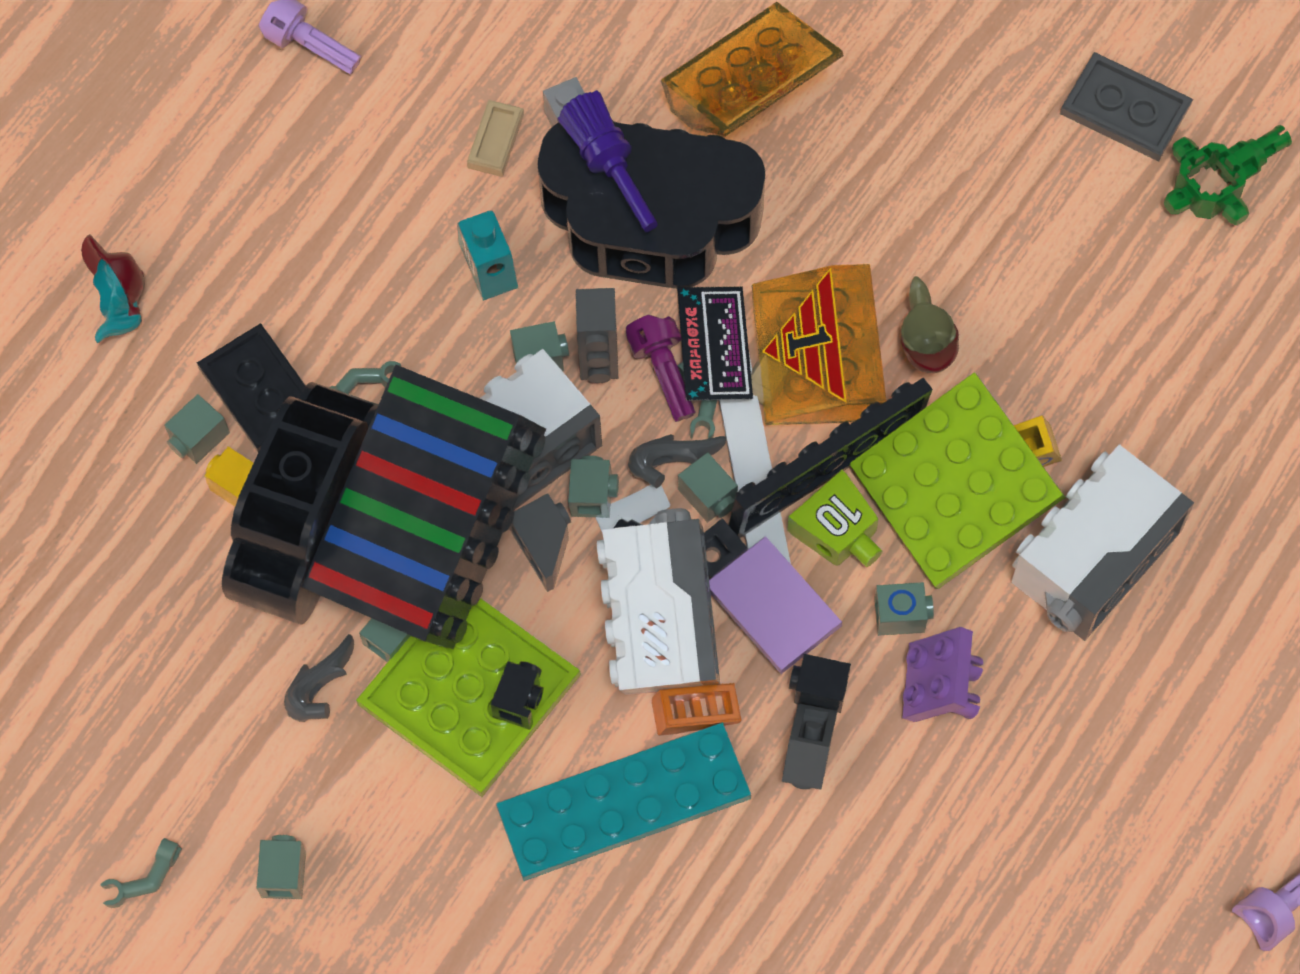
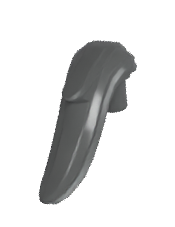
[628,434,726,488]
[284,634,354,722]

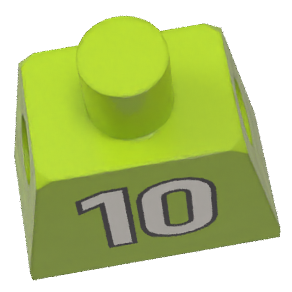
[787,470,883,567]

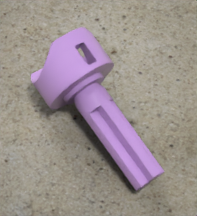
[259,0,361,75]
[1232,873,1300,951]

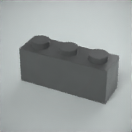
[576,288,619,383]

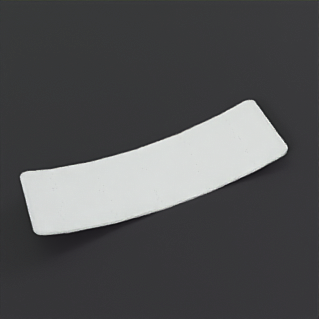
[595,485,670,533]

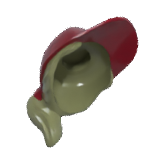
[901,276,959,373]

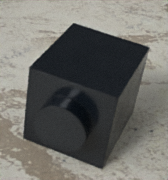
[789,654,851,713]

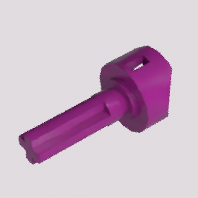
[626,315,696,422]

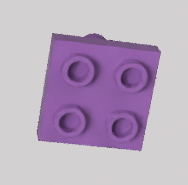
[902,627,983,722]

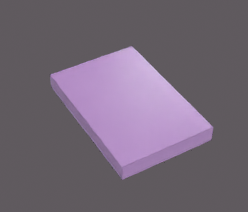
[709,536,842,674]

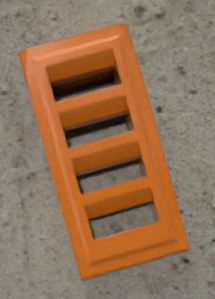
[652,683,742,736]

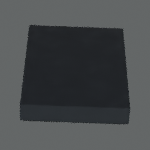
[197,323,306,452]

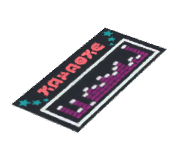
[677,287,753,400]

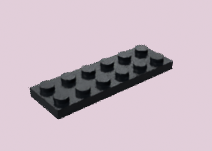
[729,377,933,538]

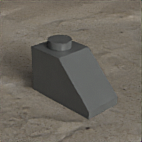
[509,493,571,592]
[782,703,837,790]

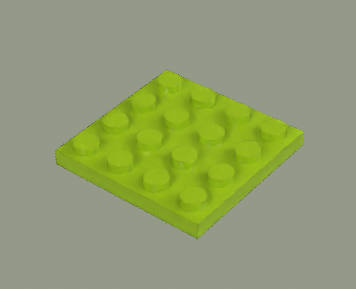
[850,372,1066,589]
[356,598,581,797]

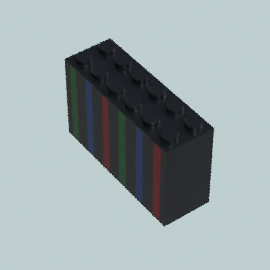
[301,364,546,650]

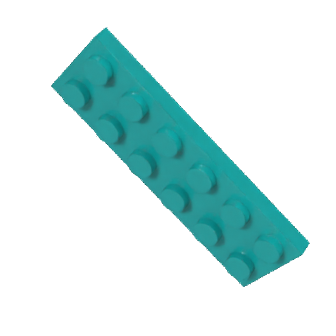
[496,722,751,881]

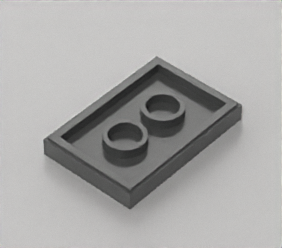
[1060,52,1193,162]

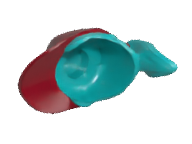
[81,234,144,343]

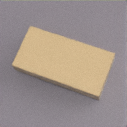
[467,100,524,177]

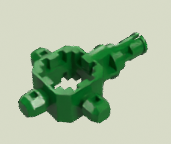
[1164,125,1292,225]

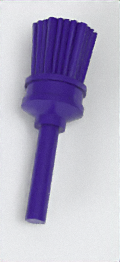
[557,90,658,232]

